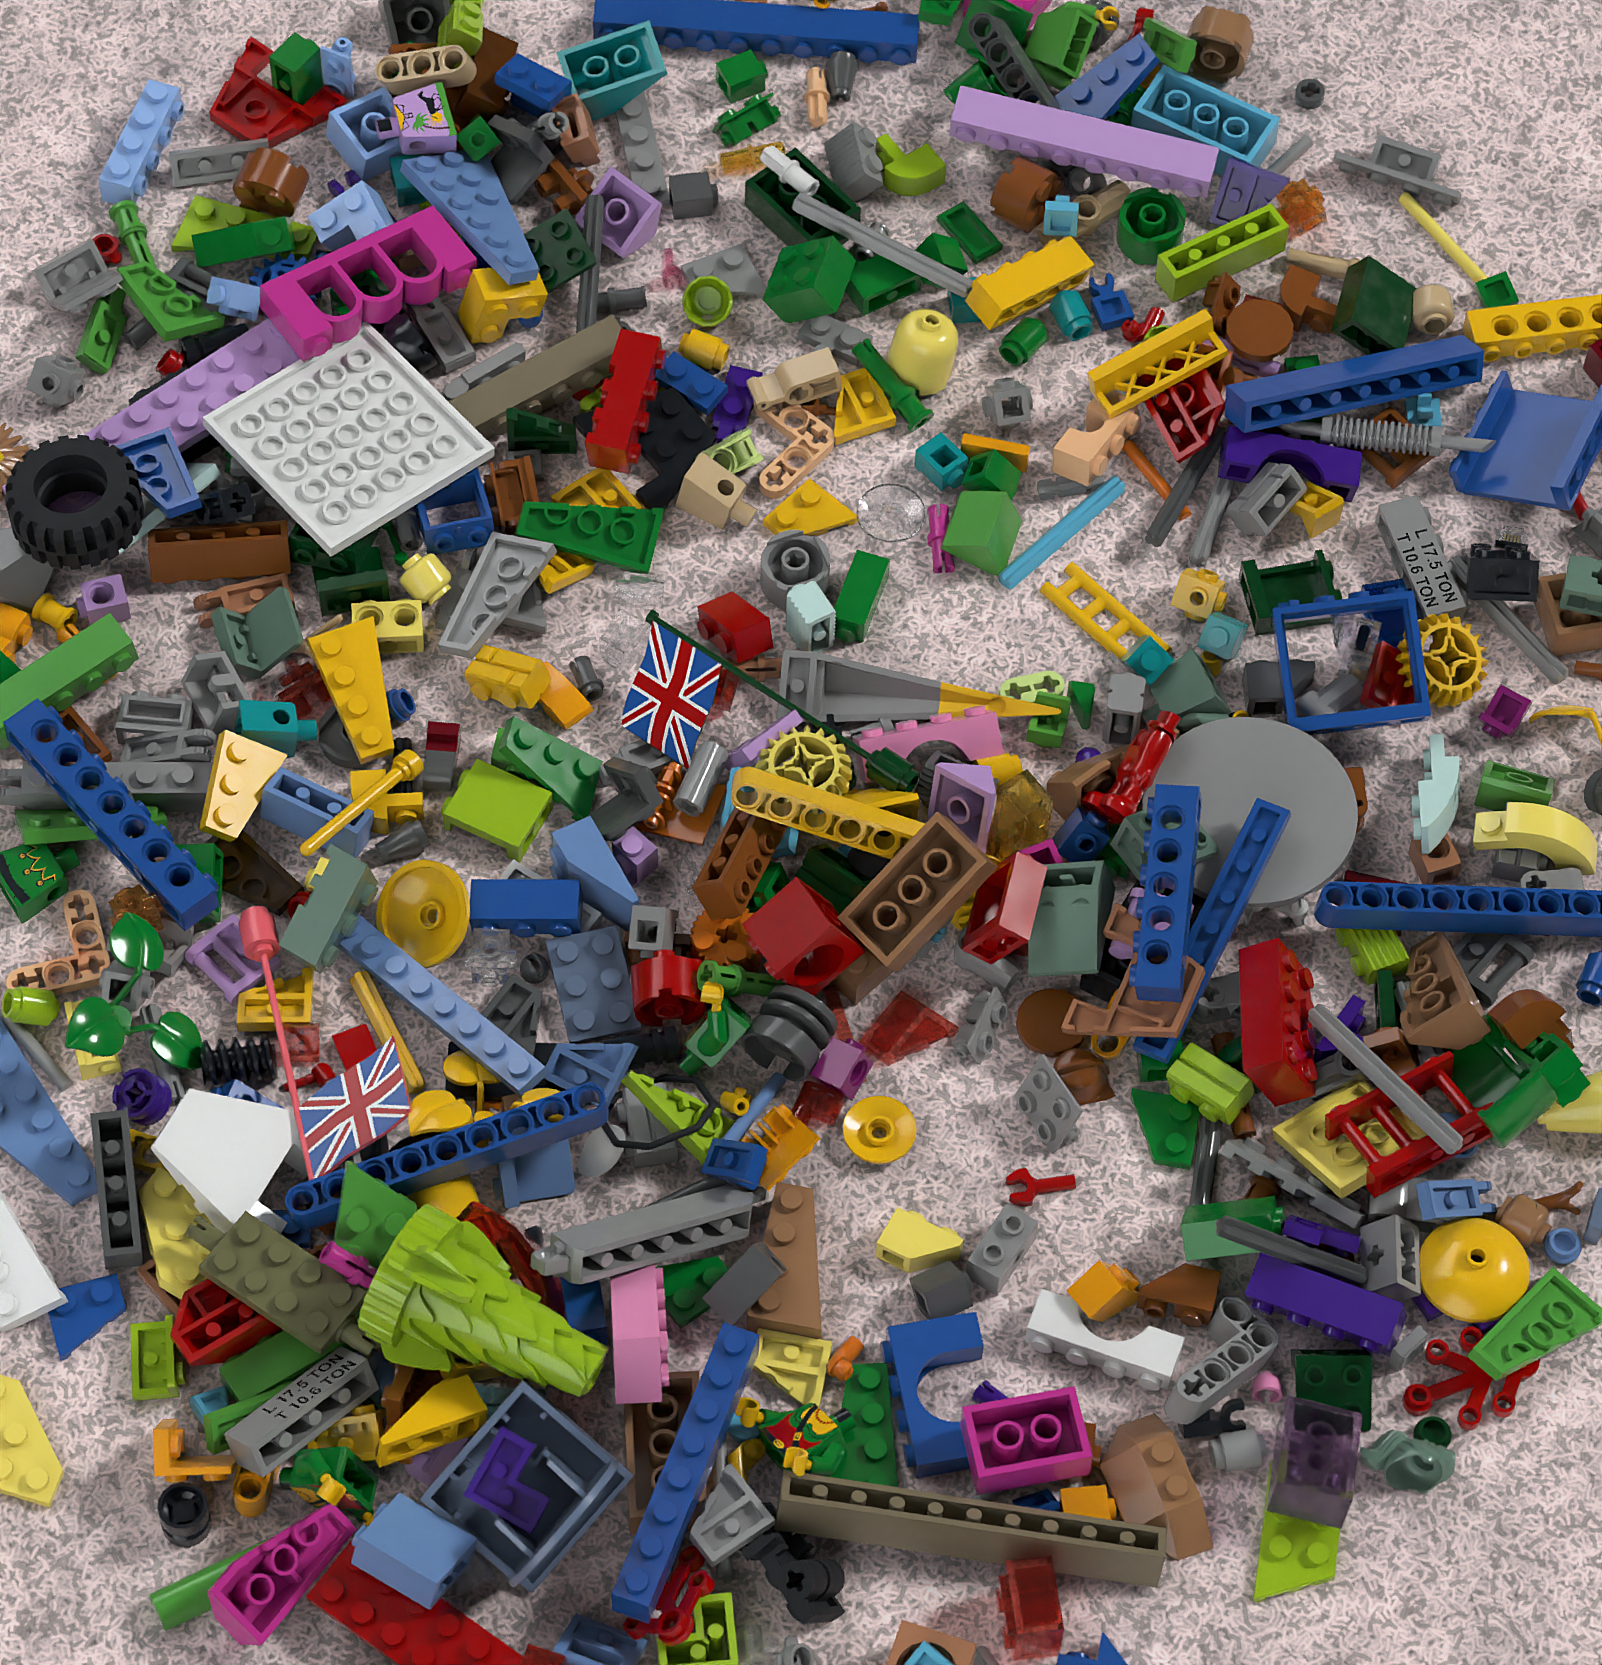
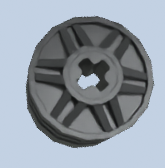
[741,985,838,1081]

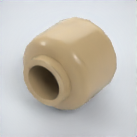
[1411,284,1455,335]

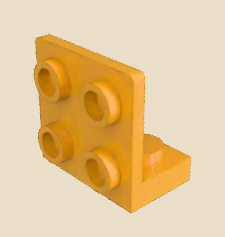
[153,1418,237,1482]

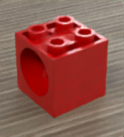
[742,877,865,996]

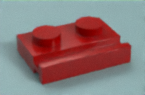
[1360,641,1414,709]

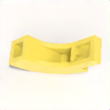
[1473,802,1598,875]

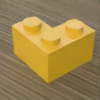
[457,268,548,344]

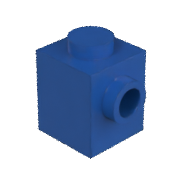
[1052,806,1111,862]

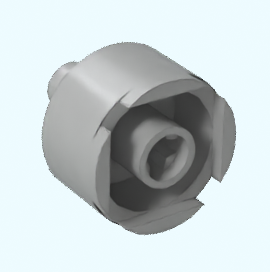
[760,530,830,611]

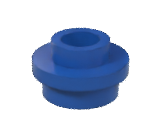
[386,688,416,723]

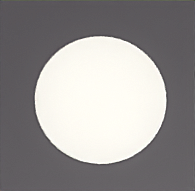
[577,1125,626,1177]

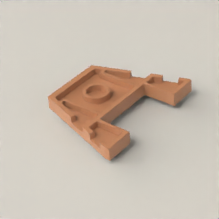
[1061,903,1205,1038]

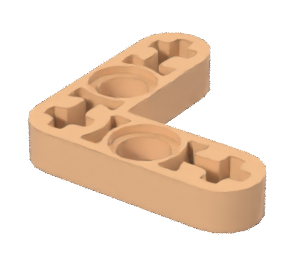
[753,401,835,499]
[6,889,111,996]

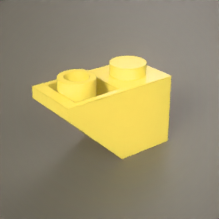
[876,1207,964,1273]

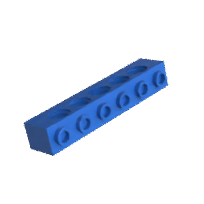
[1129,784,1202,1003]

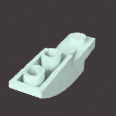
[1411,734,1460,854]

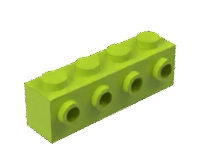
[1155,203,1289,303]

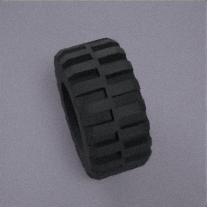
[5,435,144,570]

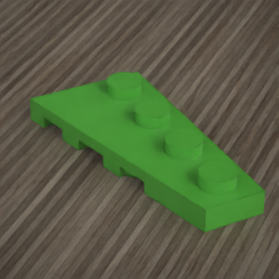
[1467,1267,1602,1381]

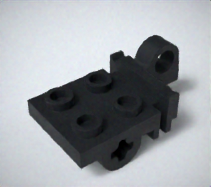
[739,1502,845,1624]

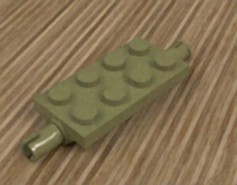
[186,1211,381,1359]

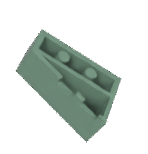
[278,843,378,974]

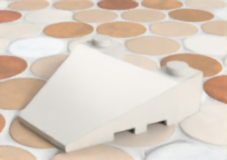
[150,1088,308,1234]

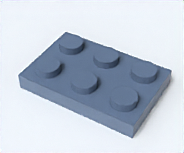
[545,925,641,1044]

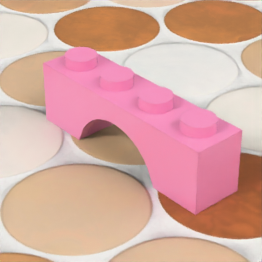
[853,705,1004,783]

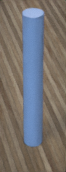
[722,1072,786,1141]

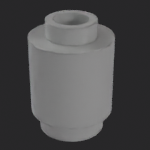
[1208,1428,1267,1472]

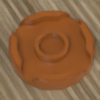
[1226,299,1293,362]
[1016,988,1086,1057]

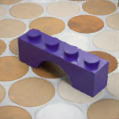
[1218,425,1362,502]

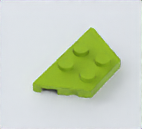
[1253,1460,1343,1602]

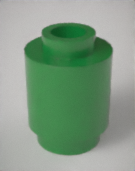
[999,317,1048,366]

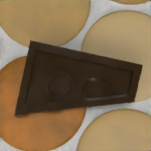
[206,830,305,916]

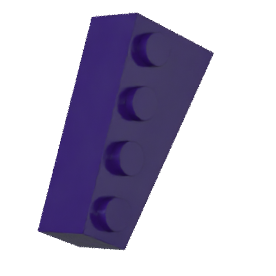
[1245,1252,1407,1357]

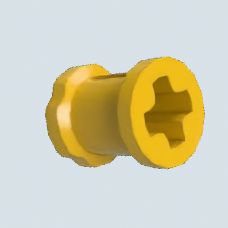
[31,592,78,634]

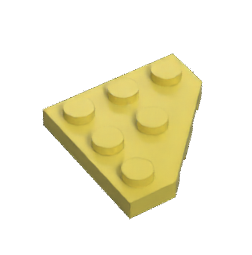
[137,1167,215,1299]
[0,1375,64,1508]

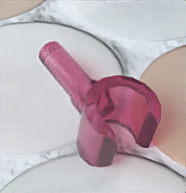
[662,248,682,288]

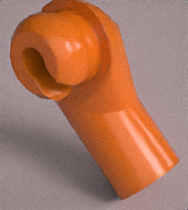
[826,1336,865,1381]

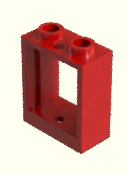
[961,851,1047,965]

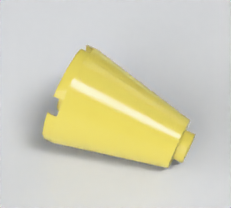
[1537,1070,1602,1134]

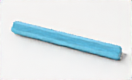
[998,476,1125,589]

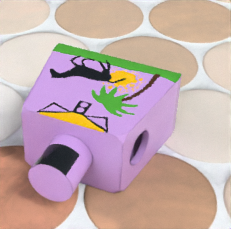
[376,82,457,155]

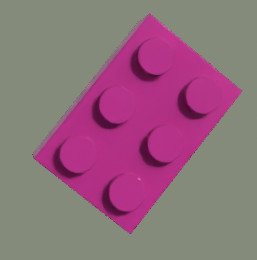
[960,1386,1093,1495]

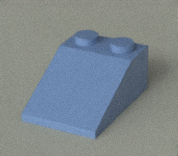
[549,816,639,931]

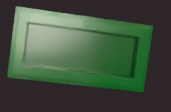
[936,201,1003,265]

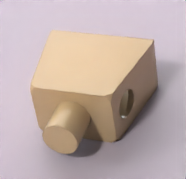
[675,452,758,530]

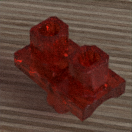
[275,659,332,720]

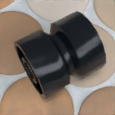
[157,1482,212,1547]

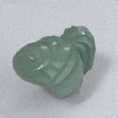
[1359,1429,1456,1494]

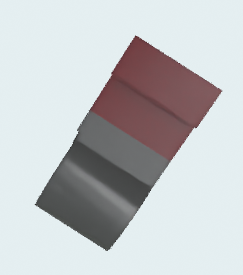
[422,721,461,792]

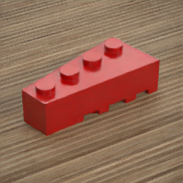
[584,329,667,474]

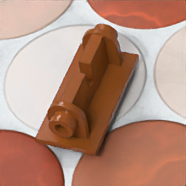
[1200,272,1241,340]

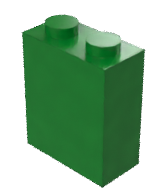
[1181,1196,1285,1261]

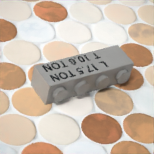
[1375,495,1468,623]
[224,1346,379,1477]

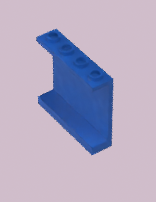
[1449,370,1602,511]

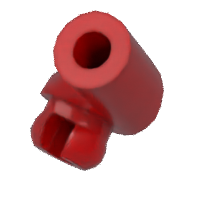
[1121,307,1165,343]

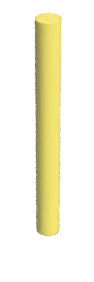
[1398,192,1488,282]

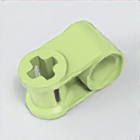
[695,428,764,474]

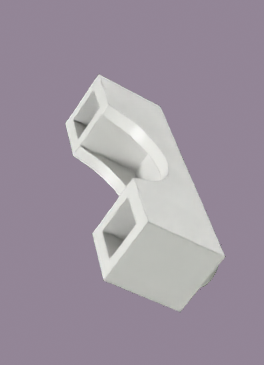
[1025,1289,1185,1391]

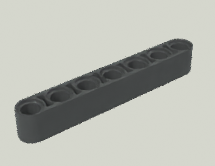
[968,12,1107,196]

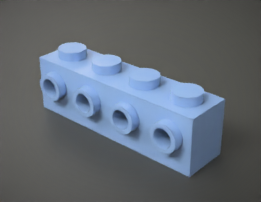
[99,79,185,204]

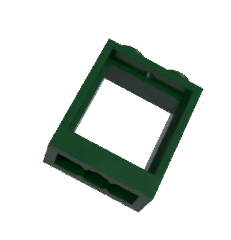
[289,522,382,575]

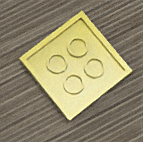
[1272,1081,1427,1199]

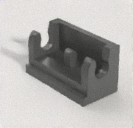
[702,1242,787,1326]

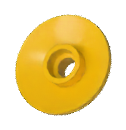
[843,1096,917,1164]

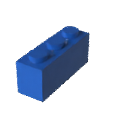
[469,879,583,938]

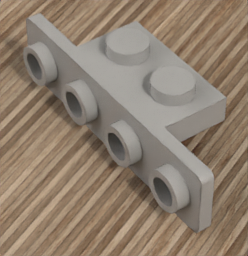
[1334,135,1462,206]

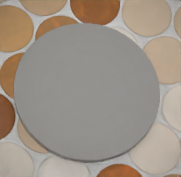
[1142,717,1358,909]

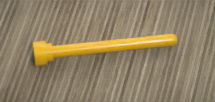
[300,749,424,856]

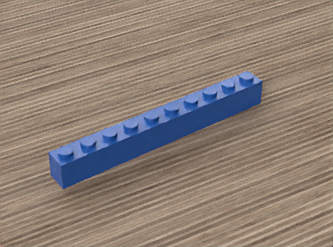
[593,0,919,65]

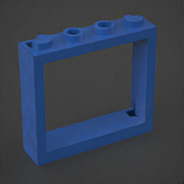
[1271,587,1431,736]

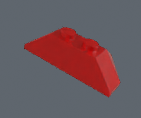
[1135,339,1225,463]
[170,1278,282,1367]

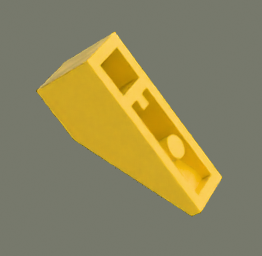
[376,1374,488,1467]

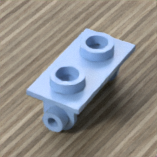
[320,37,356,98]

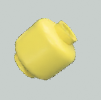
[400,553,452,606]

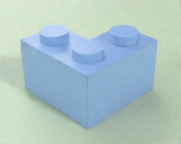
[307,180,394,251]

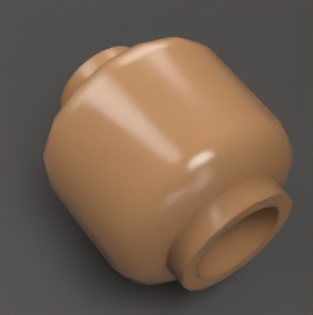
[1494,1194,1552,1249]

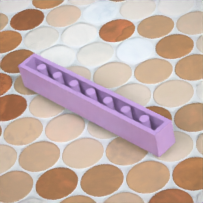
[950,86,1219,198]

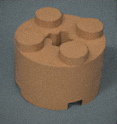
[1187,6,1254,83]

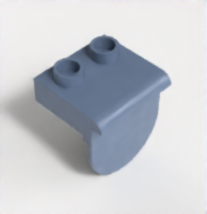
[420,1378,634,1594]

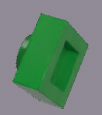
[1473,271,1519,309]

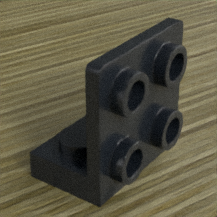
[1461,543,1540,602]

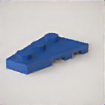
[116,427,202,519]

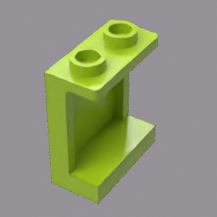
[441,759,553,863]

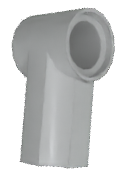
[1295,673,1363,737]
[953,927,1024,994]

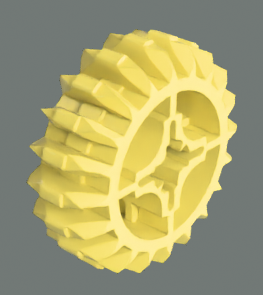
[756,725,852,815]

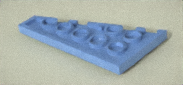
[400,150,539,285]

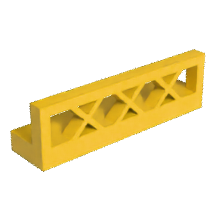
[1087,308,1228,419]

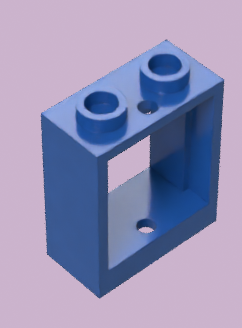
[414,467,494,555]

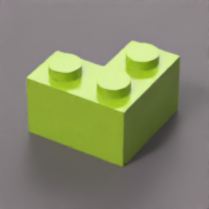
[657,1592,739,1665]

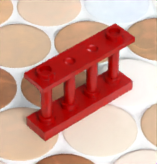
[1325,1051,1494,1198]

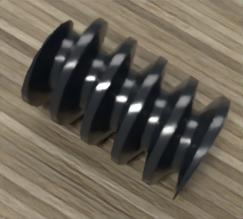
[201,1034,278,1087]

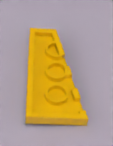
[307,616,394,764]

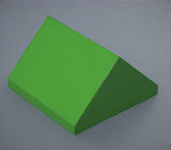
[940,491,1022,576]
[1474,760,1556,811]

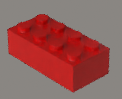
[1238,938,1318,1107]

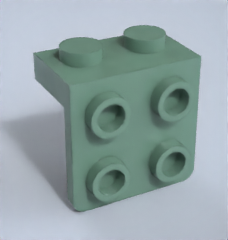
[210,587,303,679]

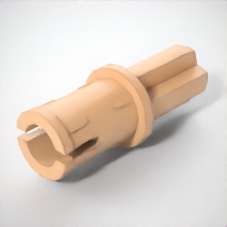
[804,67,830,128]

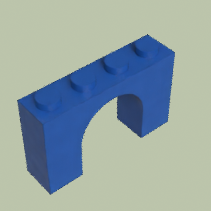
[880,1312,984,1478]

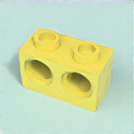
[351,598,424,654]

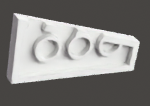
[0,1190,68,1332]

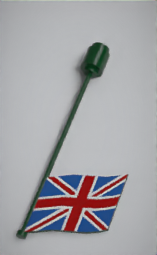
[622,609,920,792]

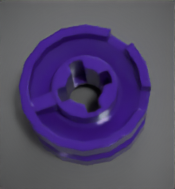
[112,1068,172,1126]

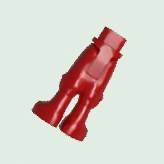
[1081,711,1181,825]

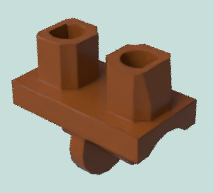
[535,157,594,215]

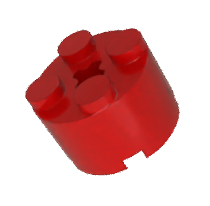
[631,949,706,1027]

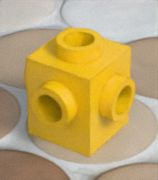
[1170,568,1228,621]

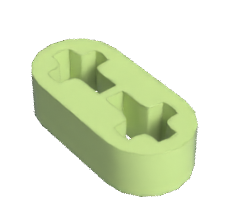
[999,671,1065,703]

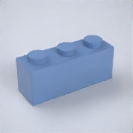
[260,767,374,858]

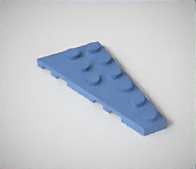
[0,1019,98,1206]

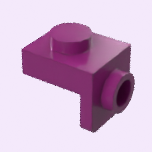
[1478,684,1532,740]

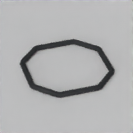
[601,1074,717,1150]

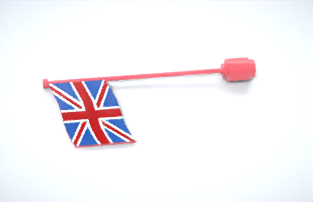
[238,906,412,1180]

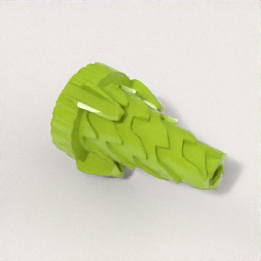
[358,1204,610,1397]

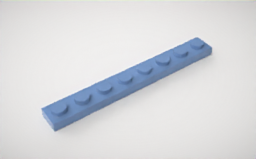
[338,914,548,1098]

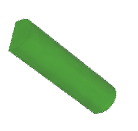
[148,1535,275,1631]

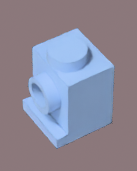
[206,277,260,321]

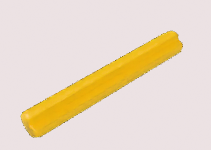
[350,970,426,1095]

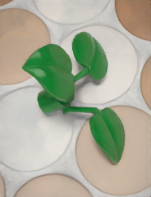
[65,912,202,1070]

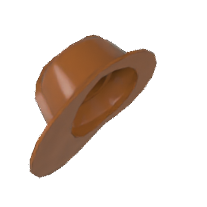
[1053,1048,1116,1106]

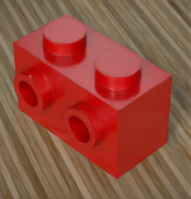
[697,591,774,663]

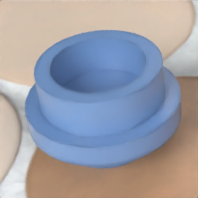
[1544,1228,1582,1264]

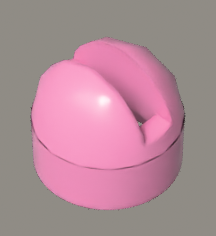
[1252,1371,1283,1402]

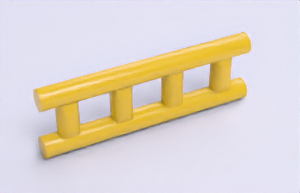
[1040,562,1172,665]

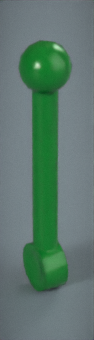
[382,520,408,566]

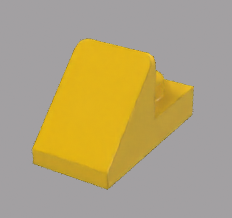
[1289,481,1344,539]

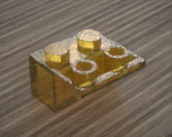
[989,769,1053,862]

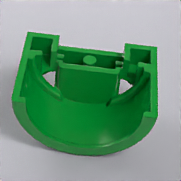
[1437,1014,1591,1148]

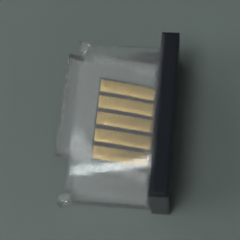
[1494,526,1530,550]

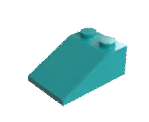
[556,20,668,121]

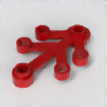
[1402,1327,1540,1430]
[623,1544,715,1646]

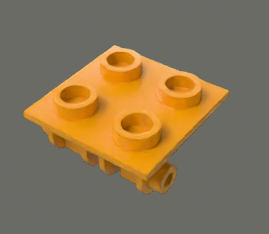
[740,1103,821,1191]

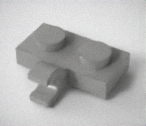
[797,315,873,366]

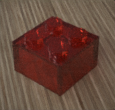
[995,1555,1064,1661]

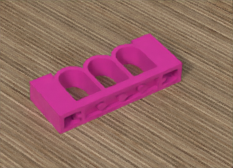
[260,205,477,362]

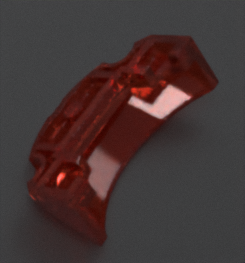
[456,1201,564,1317]

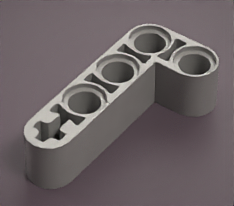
[1164,1296,1279,1424]

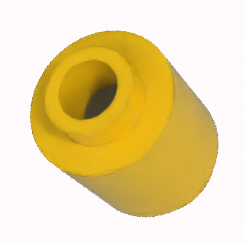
[678,328,731,371]
[973,752,1023,791]

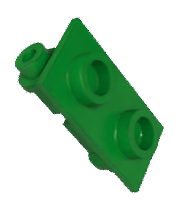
[712,92,781,147]

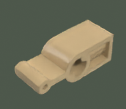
[746,347,842,411]

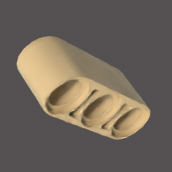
[375,45,477,95]

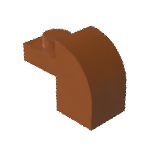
[1278,264,1337,335]
[1488,989,1574,1050]
[1362,1027,1427,1095]

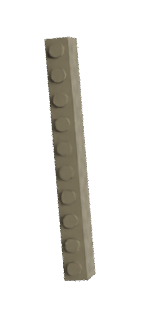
[774,1470,1166,1588]

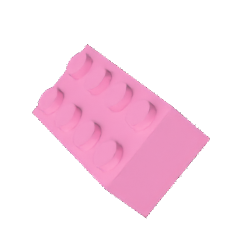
[610,1264,669,1404]

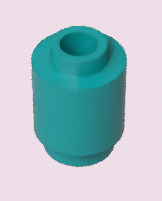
[1049,290,1094,341]

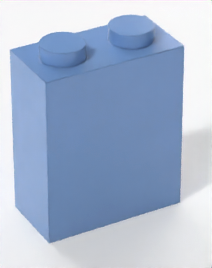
[351,1492,478,1610]

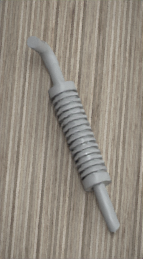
[1277,415,1496,457]

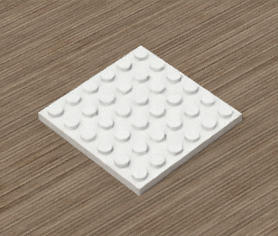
[203,322,495,557]

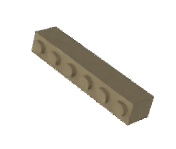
[448,314,622,440]

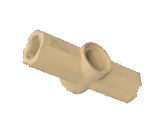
[1036,180,1131,246]

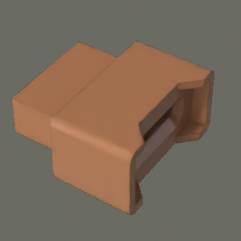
[552,93,601,166]

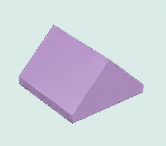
[575,166,662,258]
[926,762,996,853]

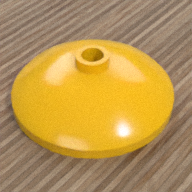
[376,860,470,968]
[1420,1217,1530,1323]

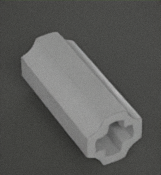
[673,740,730,817]

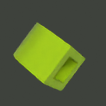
[875,133,946,196]

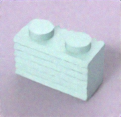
[786,581,836,653]

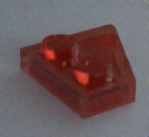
[859,990,958,1066]

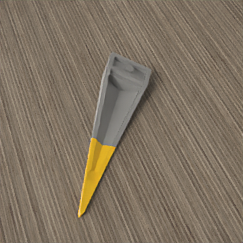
[776,649,1063,723]

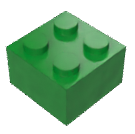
[762,236,856,323]

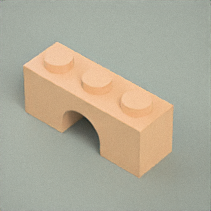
[1052,391,1141,487]

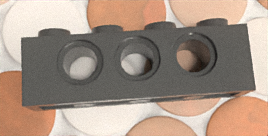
[90,1110,143,1270]

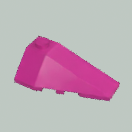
[207,1502,357,1645]

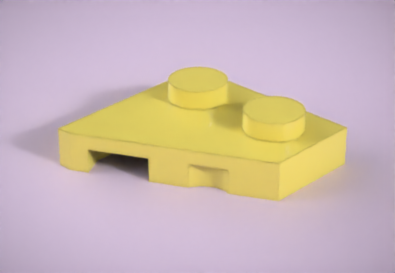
[753,1328,832,1408]

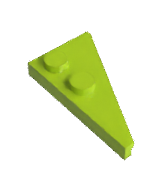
[620,1071,752,1165]

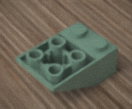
[1028,860,1116,977]

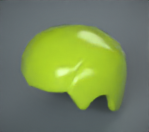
[682,276,733,327]

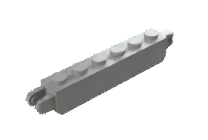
[0,762,213,812]
[531,1184,766,1284]

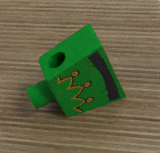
[0,843,80,924]

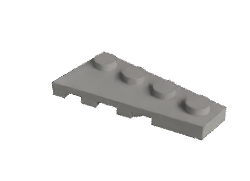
[438,532,557,659]
[1220,1137,1368,1228]

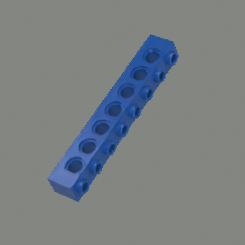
[3,698,219,931]

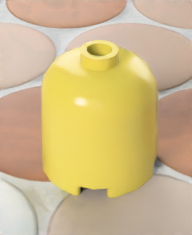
[886,309,958,396]

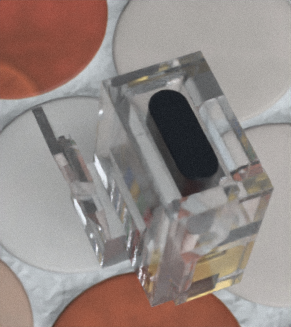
[1331,616,1382,685]

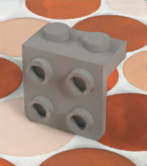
[32,238,123,313]

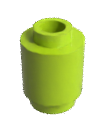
[1,986,59,1027]

